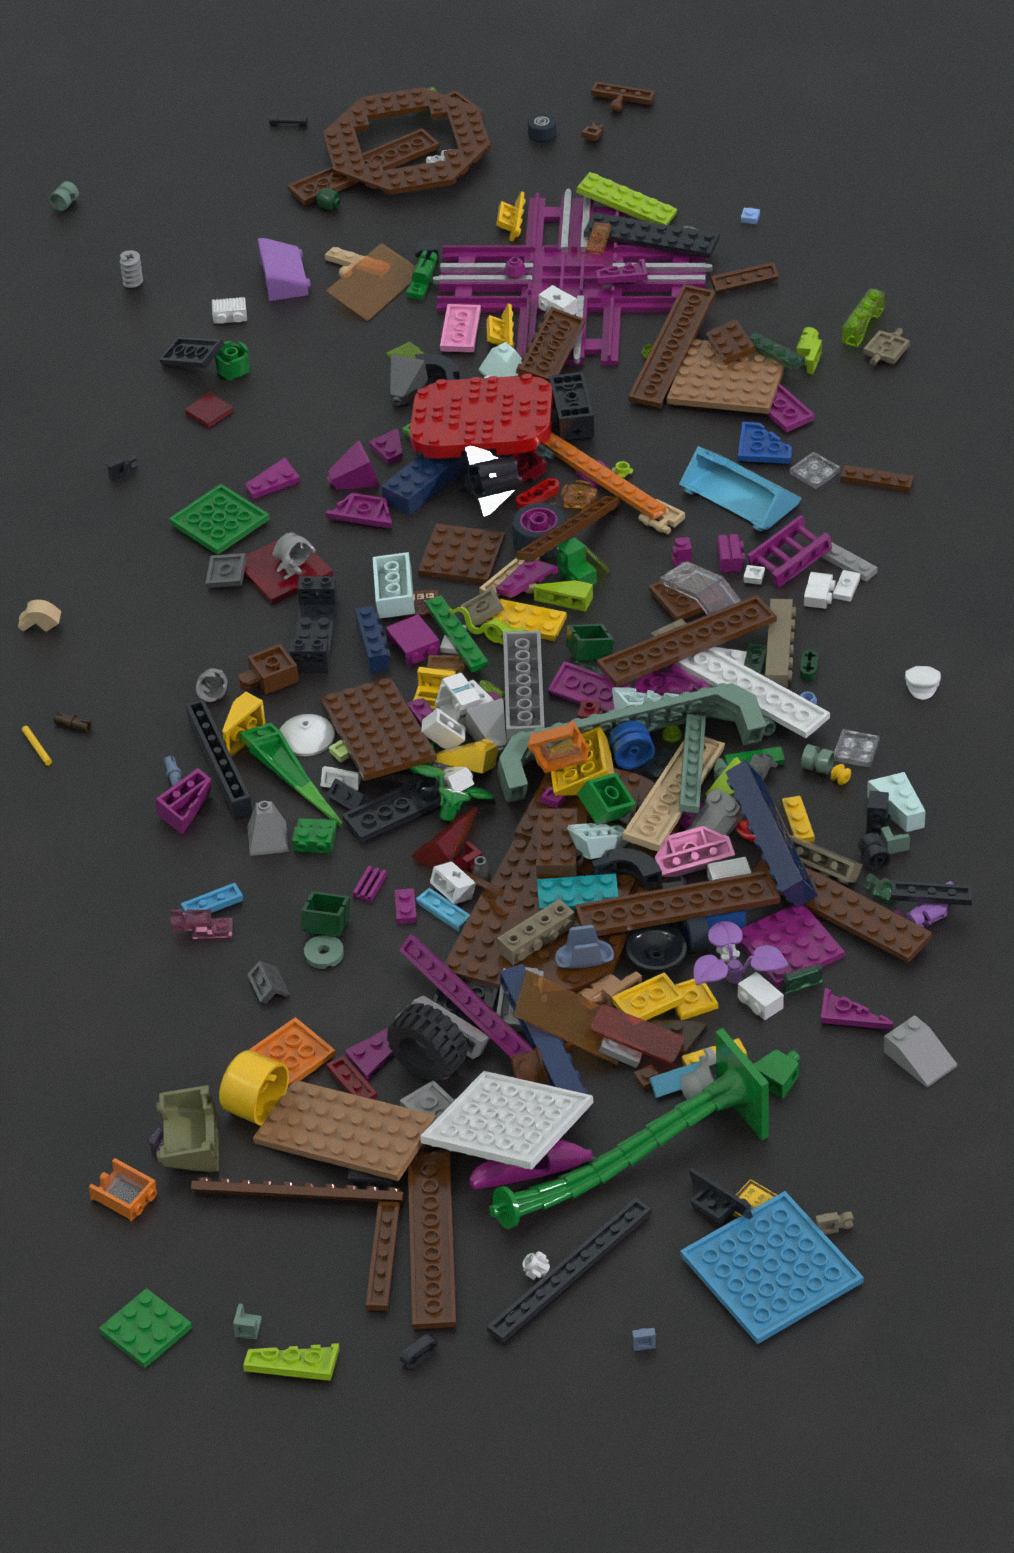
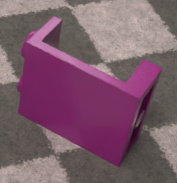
[386,614,440,667]

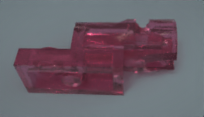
[170,909,233,939]

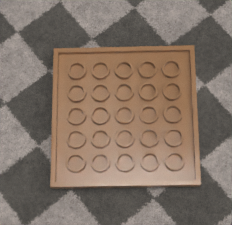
[667,339,790,414]

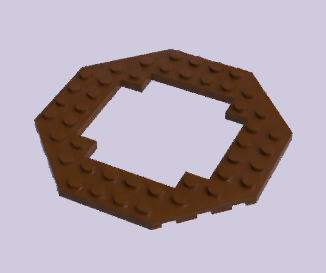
[323,87,491,195]

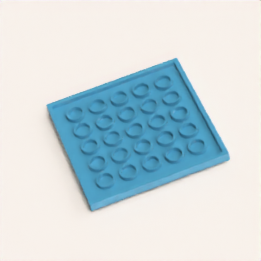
[680,1191,864,1344]

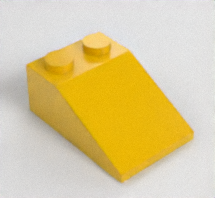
[222,692,266,757]
[434,739,499,773]

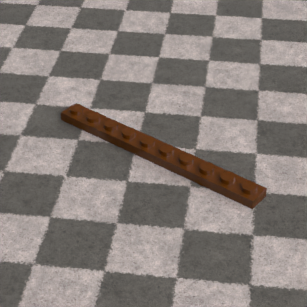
[516,496,621,562]
[191,1177,405,1203]

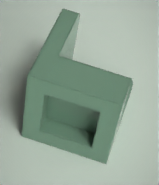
[881,826,910,854]
[233,1304,262,1339]

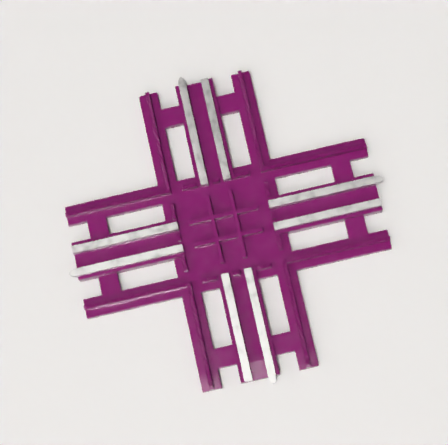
[433,189,712,365]

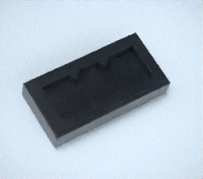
[642,747,675,781]

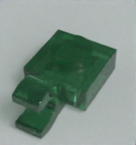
[864,874,892,903]

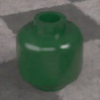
[316,187,341,211]

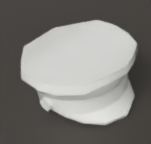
[905,666,941,700]

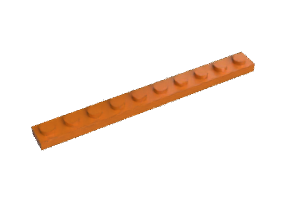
[539,432,667,520]

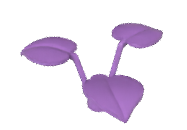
[694,921,788,985]

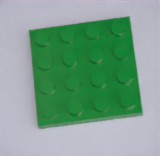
[169,484,270,555]

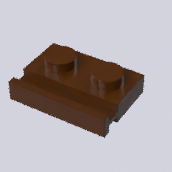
[510,1048,549,1086]

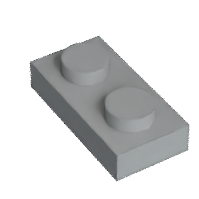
[599,1033,643,1068]

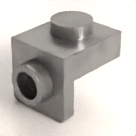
[749,753,778,780]

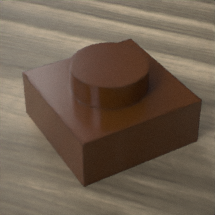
[634,1064,659,1091]

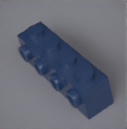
[355,606,391,674]

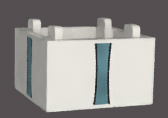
[435,673,481,726]

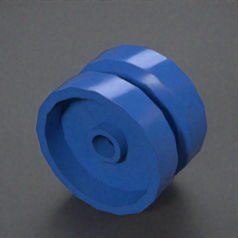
[608,721,655,770]

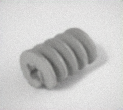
[120,250,143,288]

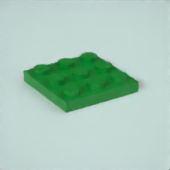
[99,1288,192,1368]

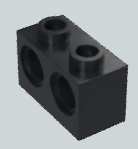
[866,791,889,835]

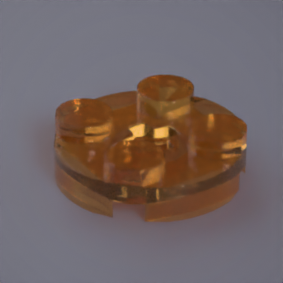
[561,480,597,510]

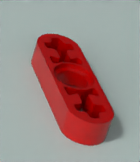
[516,478,559,509]

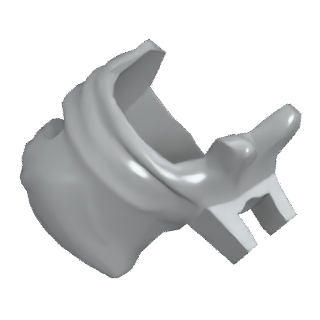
[272,532,316,580]
[681,1048,716,1099]

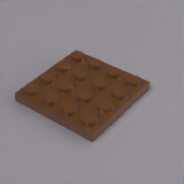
[418,524,505,584]

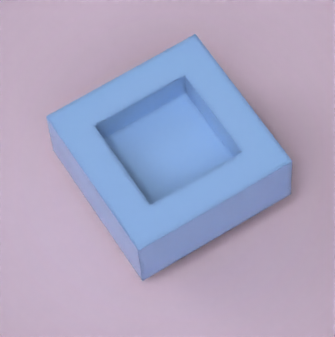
[741,208,760,224]

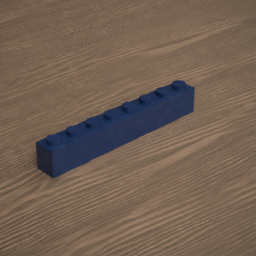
[500,964,589,1095]

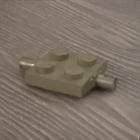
[863,328,910,366]

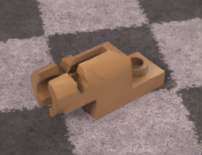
[577,971,642,1011]

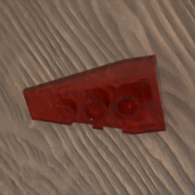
[411,807,478,867]

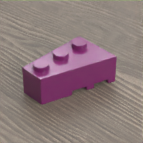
[156,768,211,835]

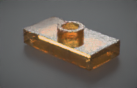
[586,222,611,255]
[427,655,465,673]

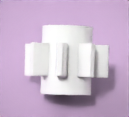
[523,1251,550,1280]

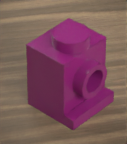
[671,537,692,567]

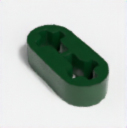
[800,650,818,681]

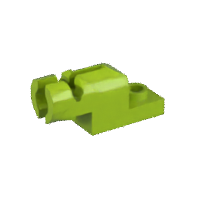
[796,327,822,374]

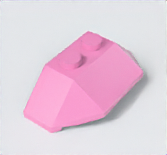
[654,826,735,877]

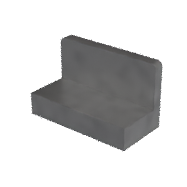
[247,961,290,1004]

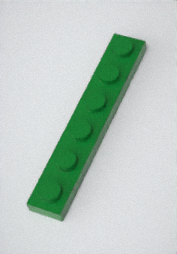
[425,595,488,672]

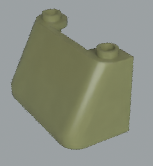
[156,1085,219,1173]

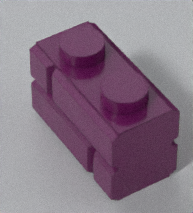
[717,534,746,573]

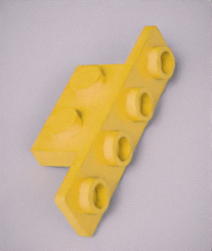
[496,191,526,242]
[487,303,514,348]

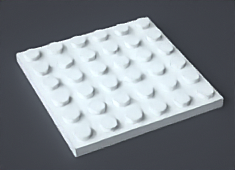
[420,1071,593,1170]

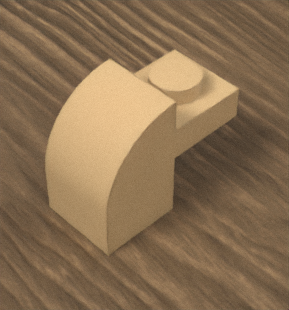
[18,600,61,632]

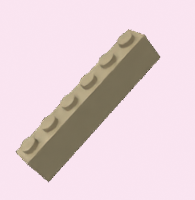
[765,599,796,689]

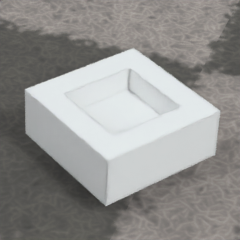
[744,565,765,585]

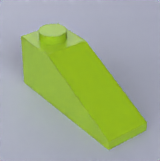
[534,580,593,612]

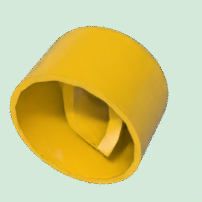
[219,1050,289,1125]

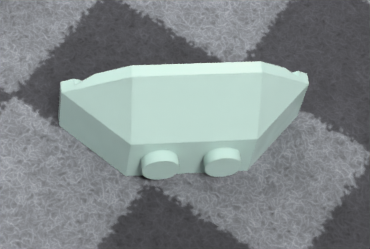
[567,823,629,860]

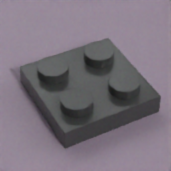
[205,553,247,588]

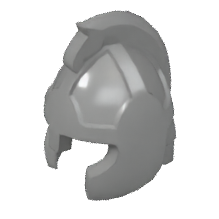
[196,668,227,702]

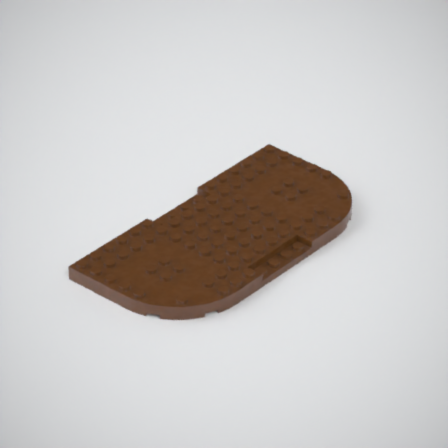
[444,768,679,1002]

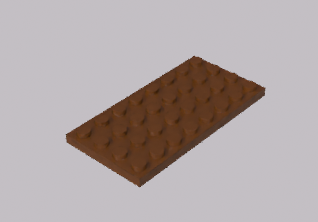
[320,677,437,781]

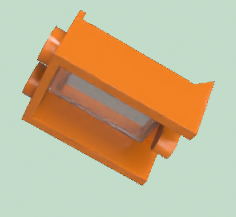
[528,720,589,773]
[89,1158,157,1221]

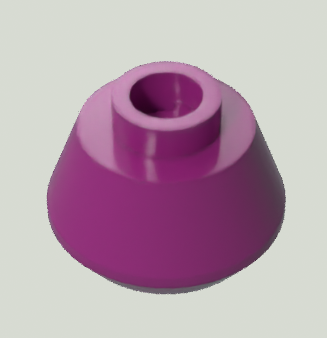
[504,257,526,279]

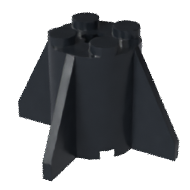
[457,446,522,516]

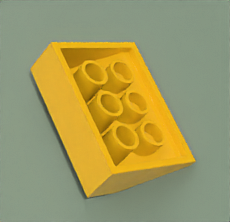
[548,726,614,795]

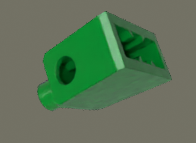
[753,1050,800,1099]

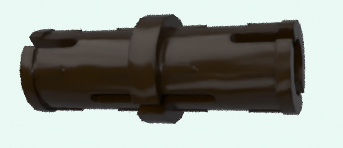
[53,711,92,733]

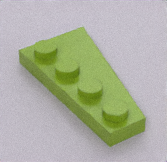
[243,1343,340,1381]

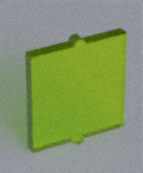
[386,342,424,359]
[580,541,610,572]

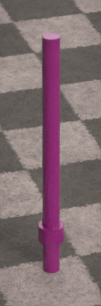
[666,664,712,690]

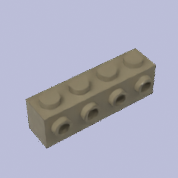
[790,835,862,885]
[497,899,575,965]

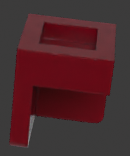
[454,841,482,873]

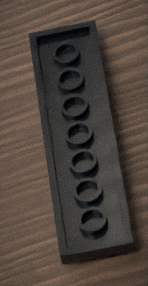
[583,213,719,258]

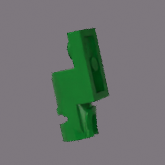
[406,251,437,300]

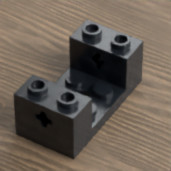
[549,372,595,440]

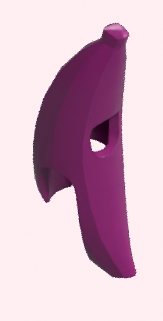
[469,1139,593,1190]

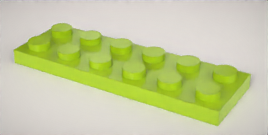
[576,172,677,225]

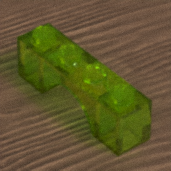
[842,288,885,347]

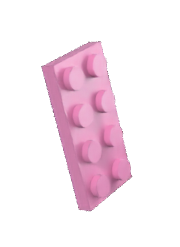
[440,304,481,353]

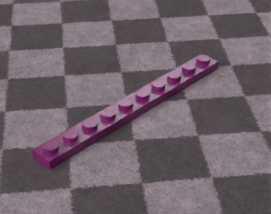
[399,934,535,1057]

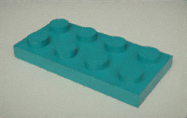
[537,874,618,911]

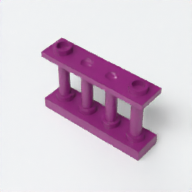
[748,515,832,589]

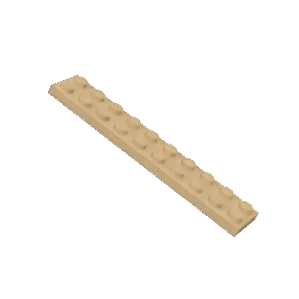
[622,737,725,852]

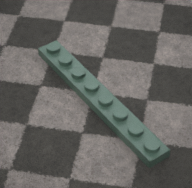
[679,714,706,813]

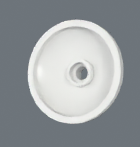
[280,714,335,756]

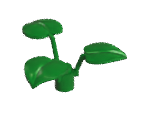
[410,765,496,821]

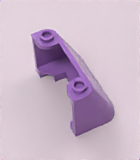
[257,238,311,301]

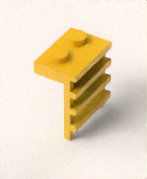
[413,667,456,711]

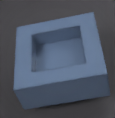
[632,1328,656,1351]

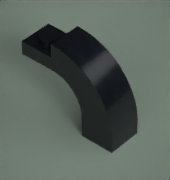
[415,353,460,380]
[592,848,662,890]

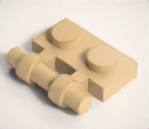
[638,499,685,534]

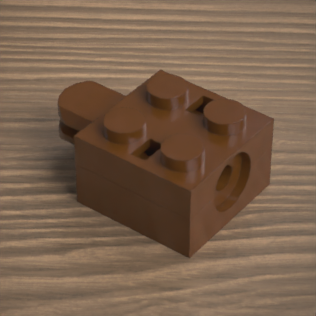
[238,644,299,695]

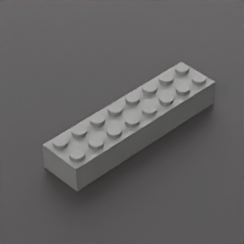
[503,630,544,744]

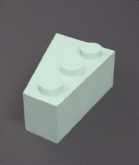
[867,772,925,832]

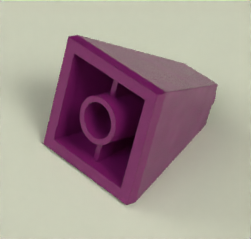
[326,441,380,490]

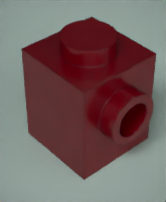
[577,700,604,719]

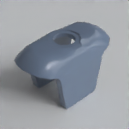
[556,925,614,969]

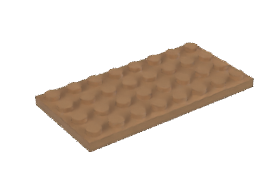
[253,1080,437,1181]

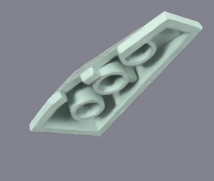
[479,342,522,377]
[612,687,679,710]

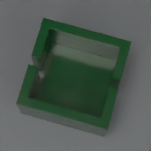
[566,624,614,662]
[301,891,350,937]

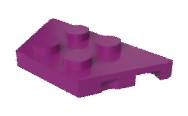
[326,493,392,528]

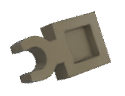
[816,1212,854,1235]

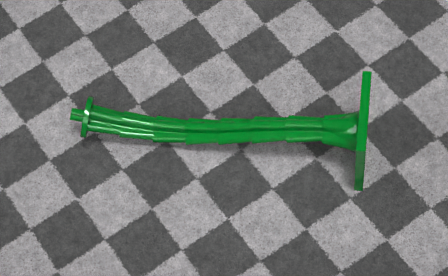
[489,1028,769,1229]

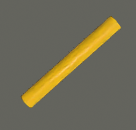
[22,726,52,766]

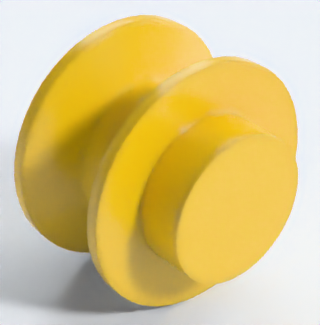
[831,764,851,785]

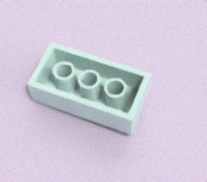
[373,552,415,618]

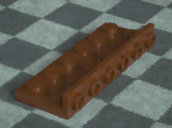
[516,307,586,382]

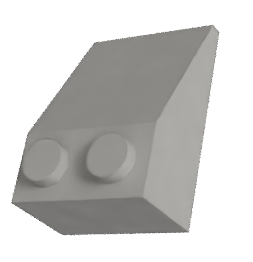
[884,1015,957,1087]

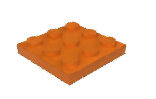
[249,1017,336,1087]

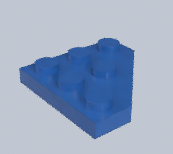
[738,422,792,464]

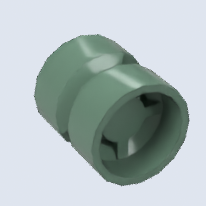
[49,181,79,211]
[801,744,835,775]

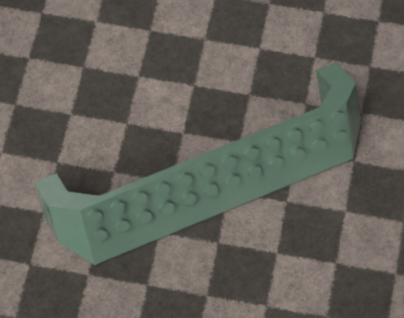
[497,683,766,803]

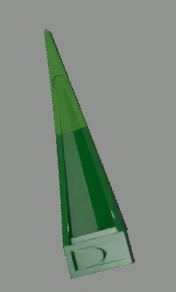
[239,723,342,827]

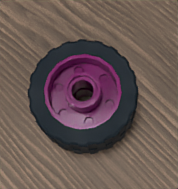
[512,503,567,560]

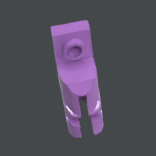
[906,881,953,928]

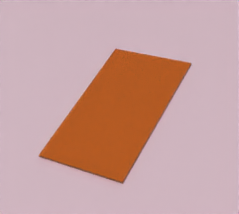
[326,243,416,321]
[514,970,628,1065]

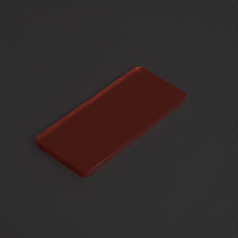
[590,1004,685,1064]

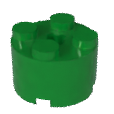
[215,341,250,380]

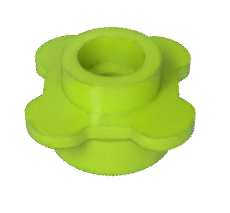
[612,461,633,478]

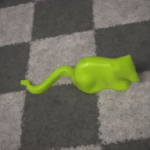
[448,607,525,645]

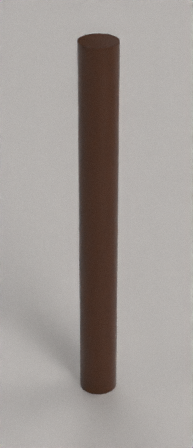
[462,870,504,897]

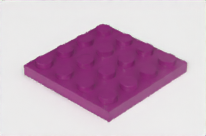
[739,904,845,988]

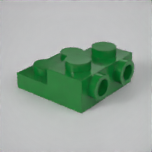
[292,818,337,853]

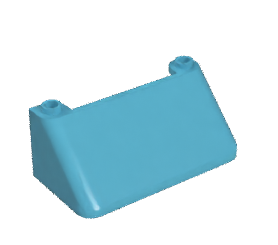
[679,446,801,532]

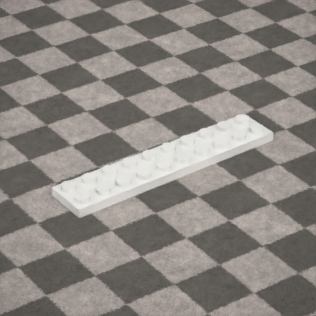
[674,648,830,738]

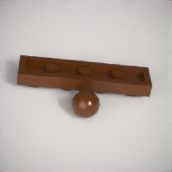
[591,82,655,112]

